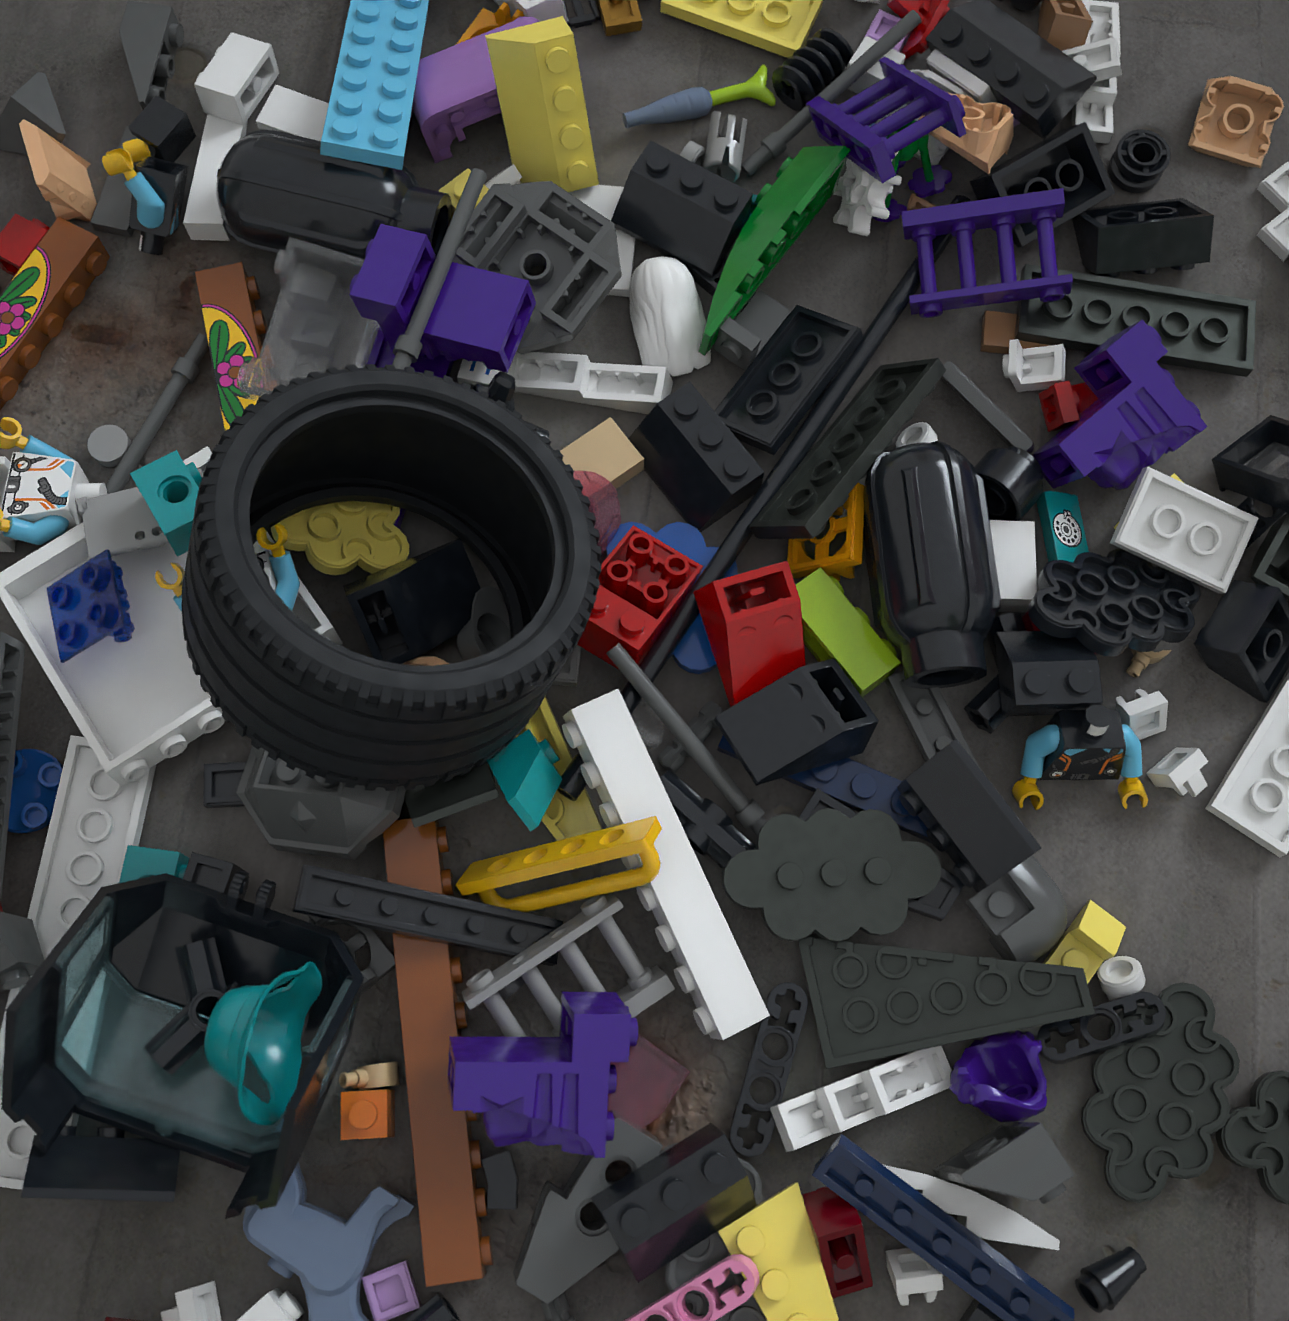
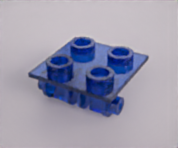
[46,549,135,663]

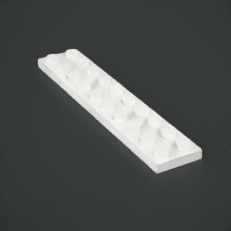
[0,735,156,1190]

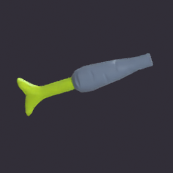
[622,64,776,128]

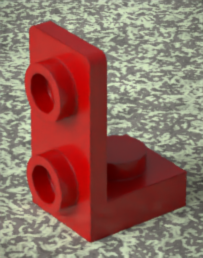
[1038,380,1098,432]

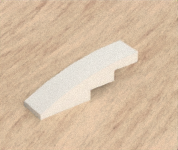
[1072,0,1121,144]
[770,1046,952,1152]
[884,1165,1060,1250]

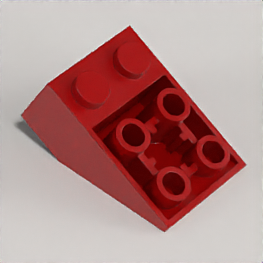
[577,525,703,670]
[693,561,806,707]

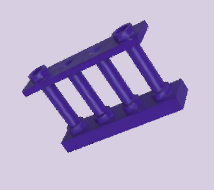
[806,56,967,183]
[901,188,1073,318]

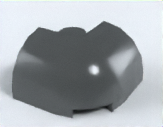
[965,855,1068,962]

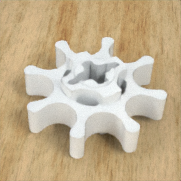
[833,151,902,236]

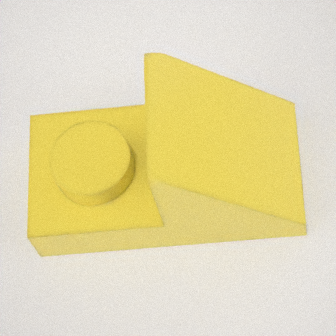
[1043,900,1126,984]

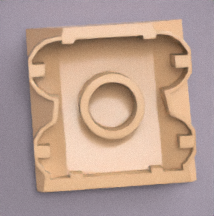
[1188,76,1284,168]
[919,92,1014,174]
[19,120,97,222]

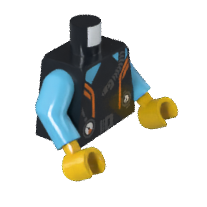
[102,138,188,255]
[1012,704,1148,810]

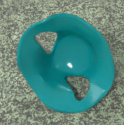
[204,961,323,1126]

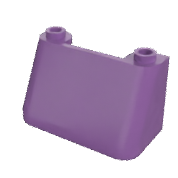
[412,16,539,163]

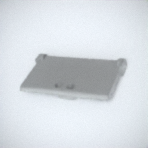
[77,468,204,562]

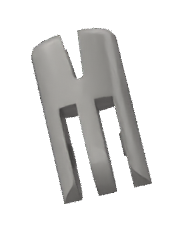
[703,111,747,183]

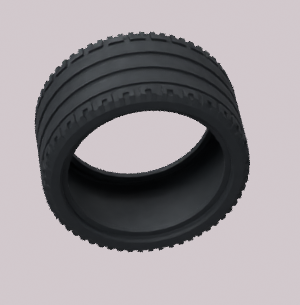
[181,364,601,791]

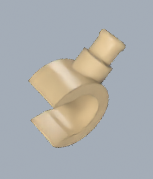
[1126,649,1172,678]
[339,1062,400,1091]

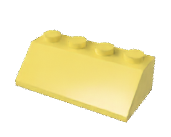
[485,16,599,192]

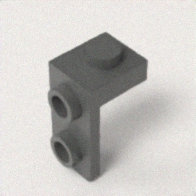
[714,291,790,371]

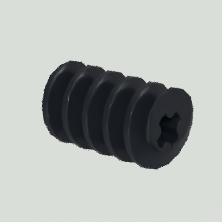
[772,28,854,111]

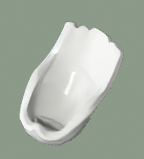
[629,256,711,377]

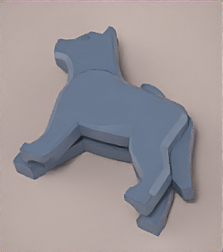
[243,1129,416,1321]

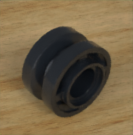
[1108,129,1171,193]

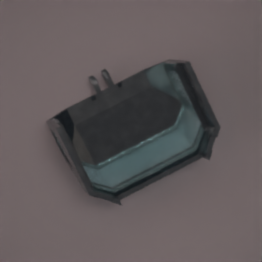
[1,870,364,1219]

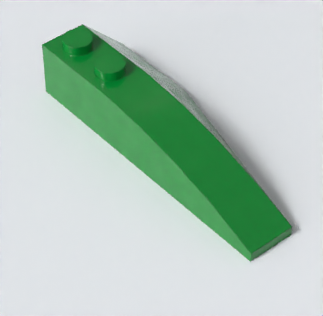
[698,146,851,356]

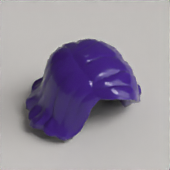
[949,1030,1047,1122]

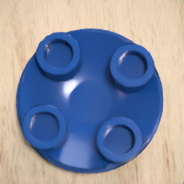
[8,749,63,833]

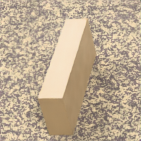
[560,417,644,506]

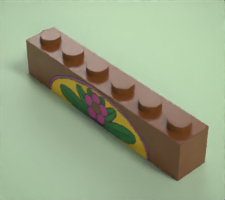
[0,216,110,410]
[195,262,278,430]

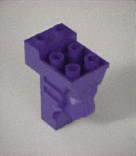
[349,224,536,373]
[1032,319,1208,491]
[447,992,638,1158]

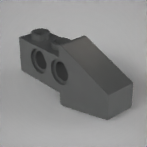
[513,1109,663,1304]

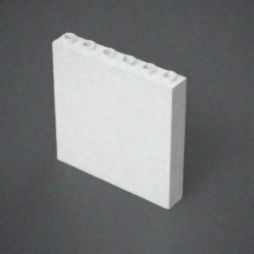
[0,446,343,786]

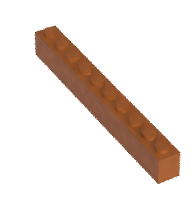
[383,818,493,1287]

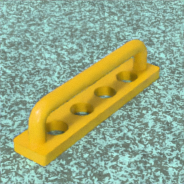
[456,816,662,913]

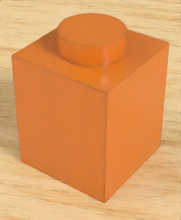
[341,1089,395,1140]

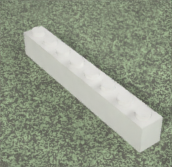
[562,689,770,1040]

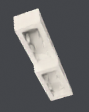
[183,114,248,241]
[507,351,673,414]

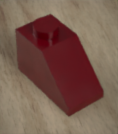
[802,1187,873,1299]

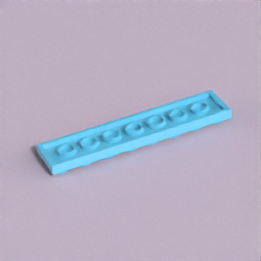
[320,0,429,170]

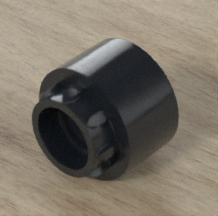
[974,447,1043,521]

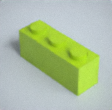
[796,567,901,697]

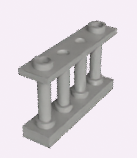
[461,893,675,1037]

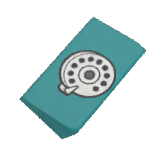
[1037,491,1089,563]

